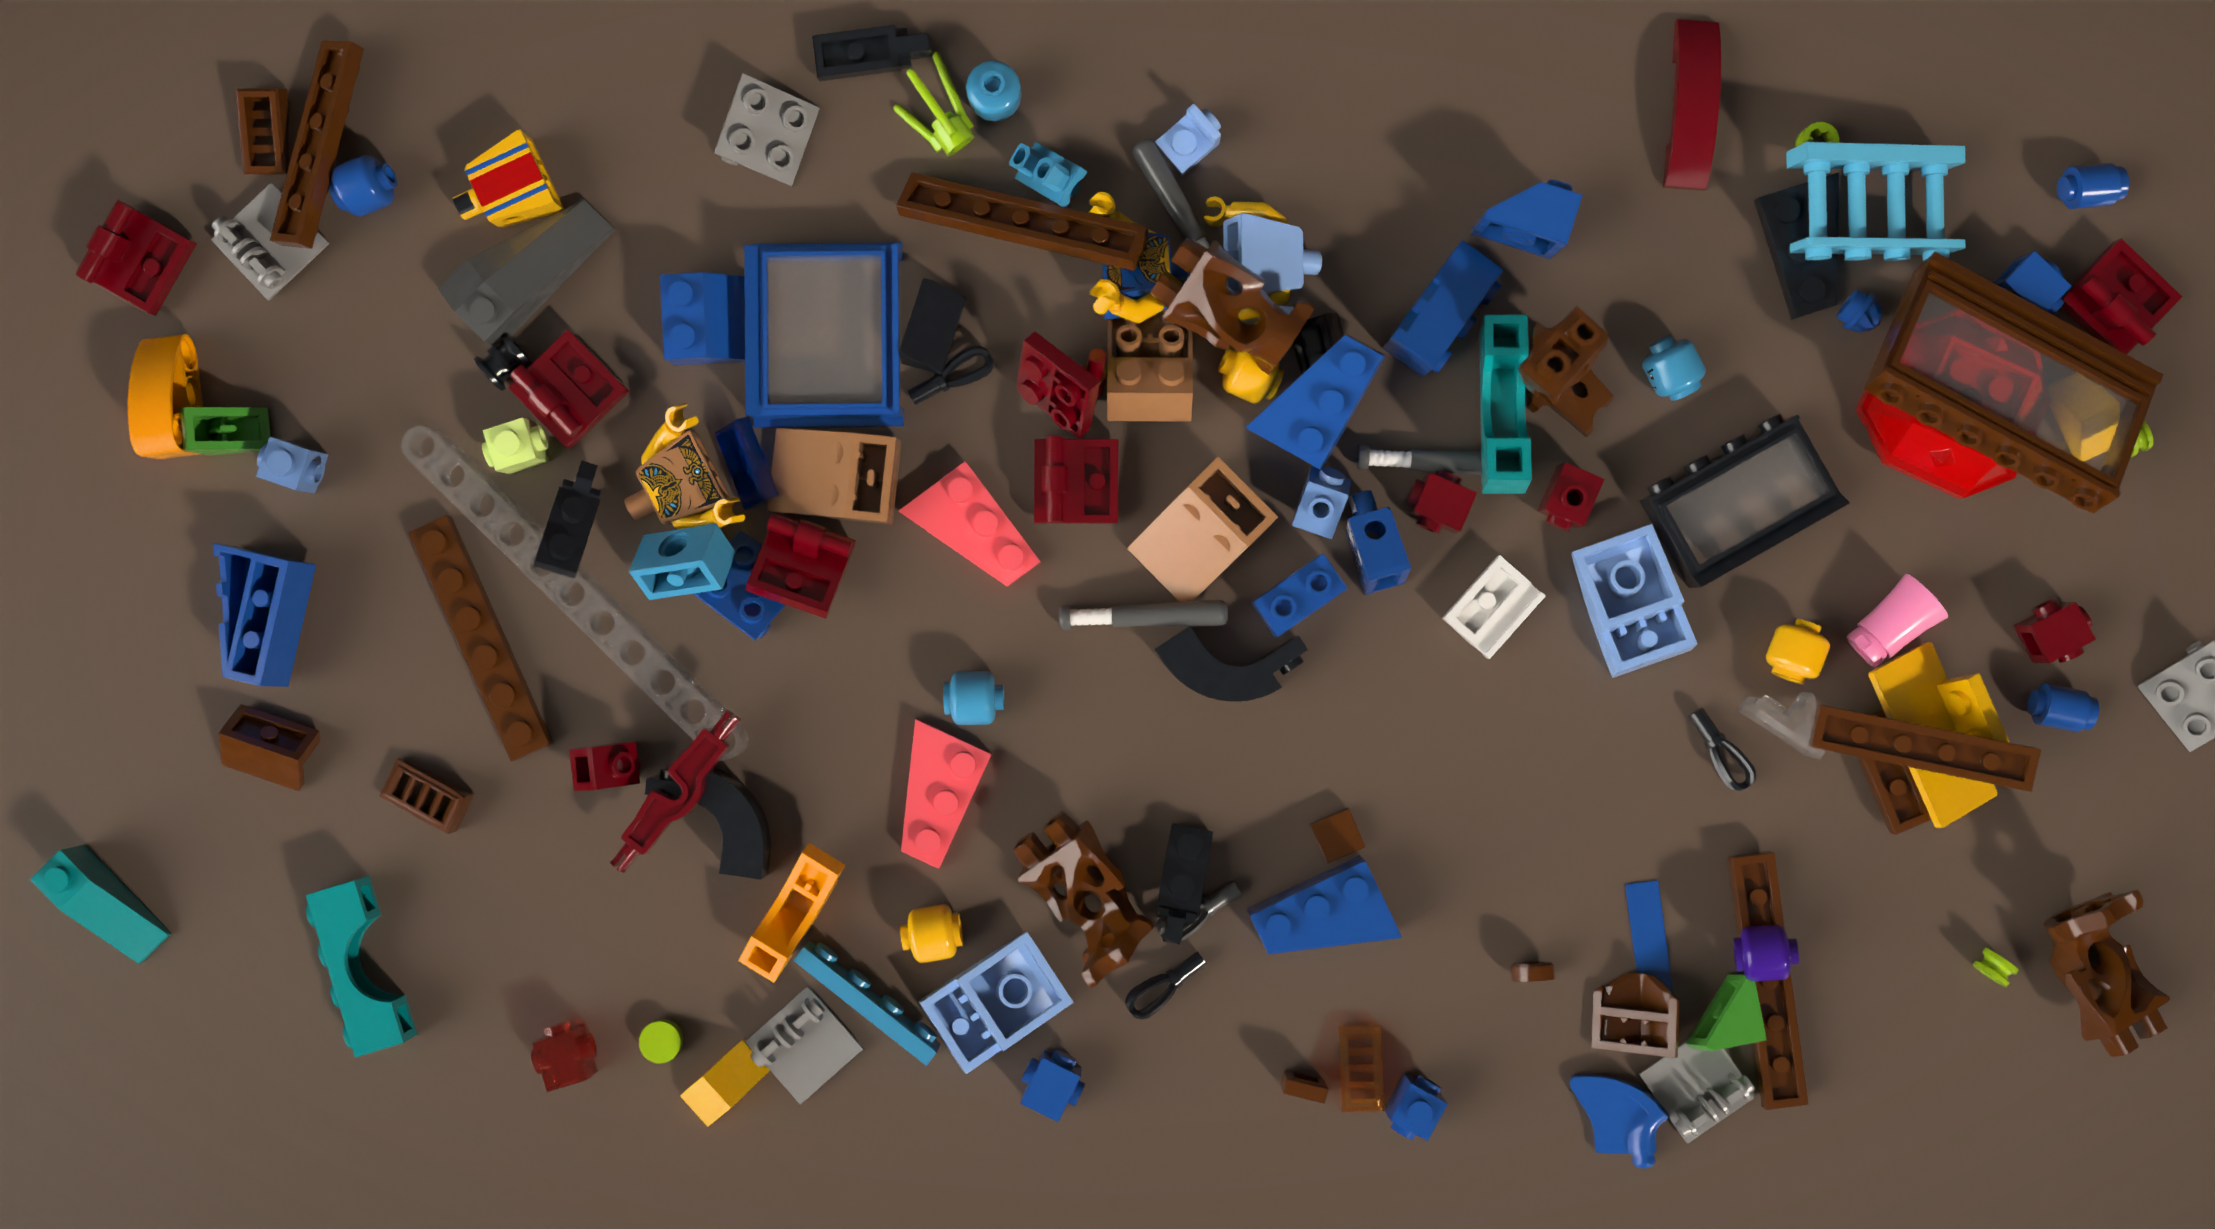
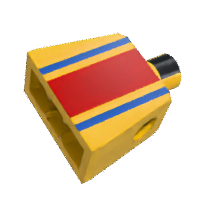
[453,129,564,228]

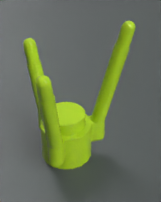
[893,51,974,156]

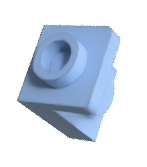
[1155,104,1221,177]

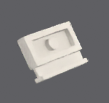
[1442,555,1546,659]

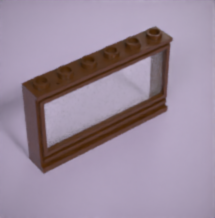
[1864,252,2164,514]

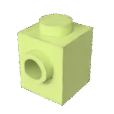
[482,417,550,475]

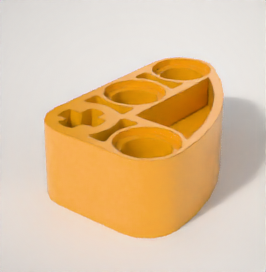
[128,334,203,459]

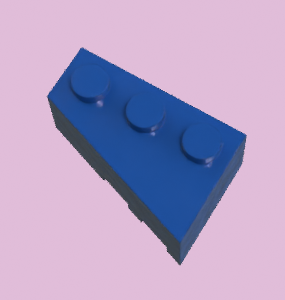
[1382,240,1503,378]
[1245,335,1386,469]
[213,543,316,687]
[1247,855,1402,954]

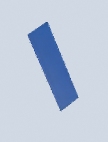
[1625,880,1673,992]

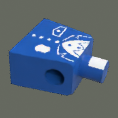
[1346,490,1411,595]

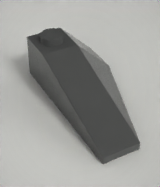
[438,200,615,348]

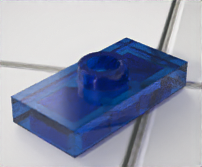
[715,416,779,510]

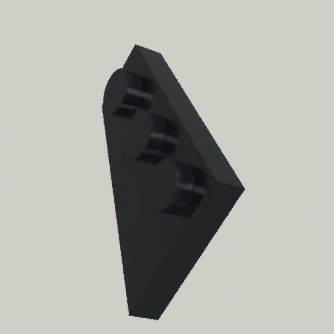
[1754,172,1839,320]

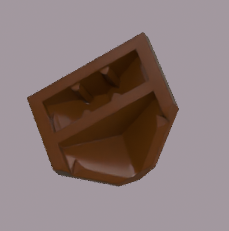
[1591,972,1680,1058]

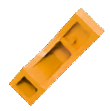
[738,843,845,983]

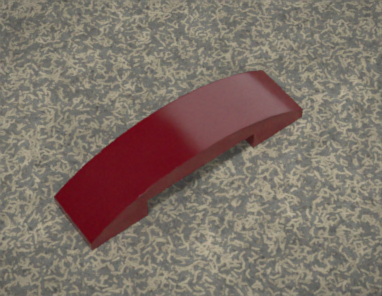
[1663,19,1721,190]

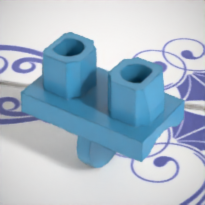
[1009,142,1087,208]

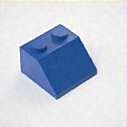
[1470,180,1583,259]
[660,272,745,366]

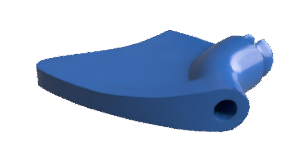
[1570,1074,1670,1168]

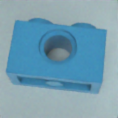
[629,523,736,600]

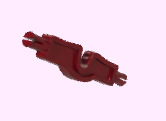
[610,709,741,873]

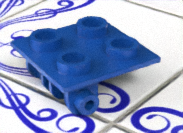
[693,530,785,641]

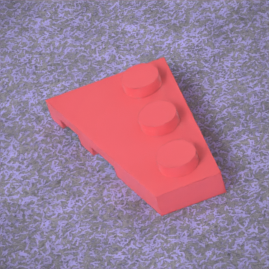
[898,461,1041,587]
[901,719,993,869]

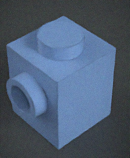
[256,437,329,494]
[1292,466,1351,540]

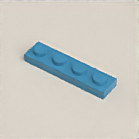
[793,941,940,1066]

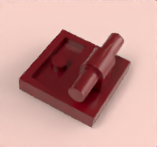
[75,199,197,316]
[2061,238,2183,355]
[508,329,630,449]
[1016,331,1107,439]
[1034,436,1118,524]
[746,513,856,619]

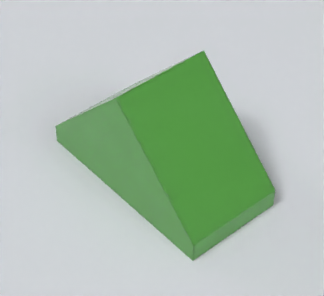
[180,407,271,456]
[1686,974,1767,1051]

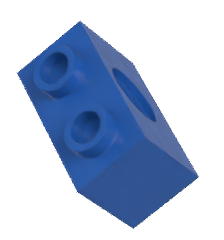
[1251,553,1348,637]

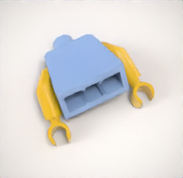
[1203,196,1322,321]

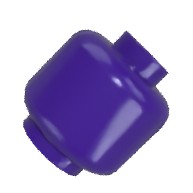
[1733,924,1799,982]

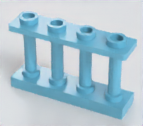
[1786,142,1966,261]

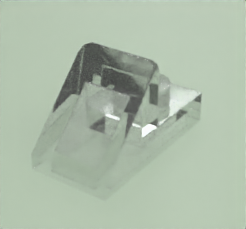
[1738,692,1825,759]

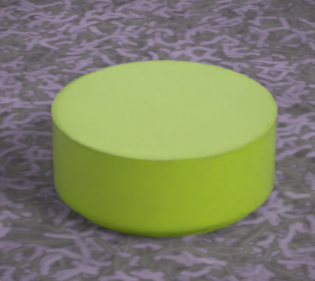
[639,1019,684,1063]

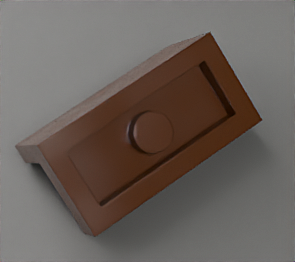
[218,704,320,791]

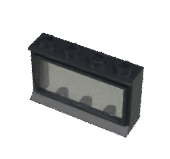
[1640,413,1850,588]

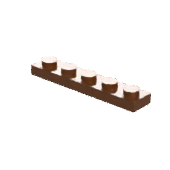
[270,40,364,249]
[1808,704,2041,792]

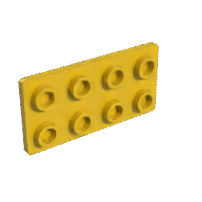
[1868,642,2010,828]

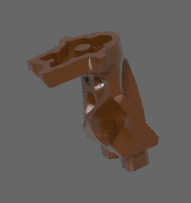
[1150,238,1315,375]
[1518,306,1614,437]
[1013,811,1154,988]
[2043,890,2170,1057]

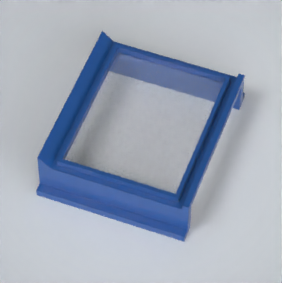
[744,242,904,428]

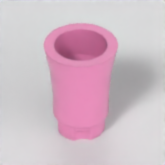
[1846,574,1948,667]

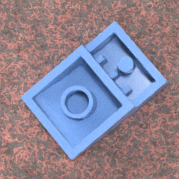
[1571,524,1698,678]
[917,932,1074,1074]

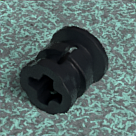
[474,335,532,391]

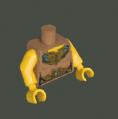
[624,402,745,529]

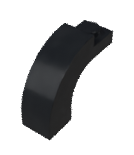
[1154,626,1308,702]
[644,768,771,880]

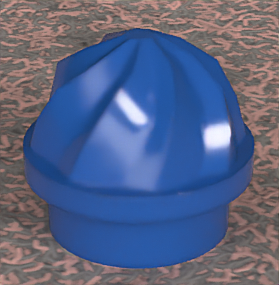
[1836,289,1882,333]

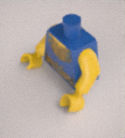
[1087,191,1191,323]

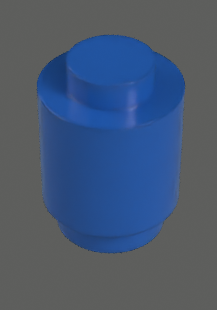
[2057,163,2129,209]
[2027,683,2099,732]

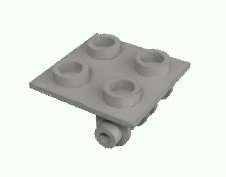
[714,74,820,186]
[211,182,330,301]
[2137,639,2215,752]
[745,986,864,1105]
[1639,1040,1756,1144]

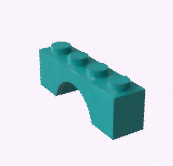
[1479,315,1532,494]
[306,876,417,1058]

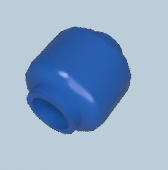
[329,155,398,217]

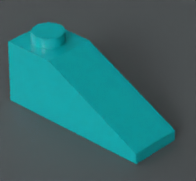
[30,845,172,964]

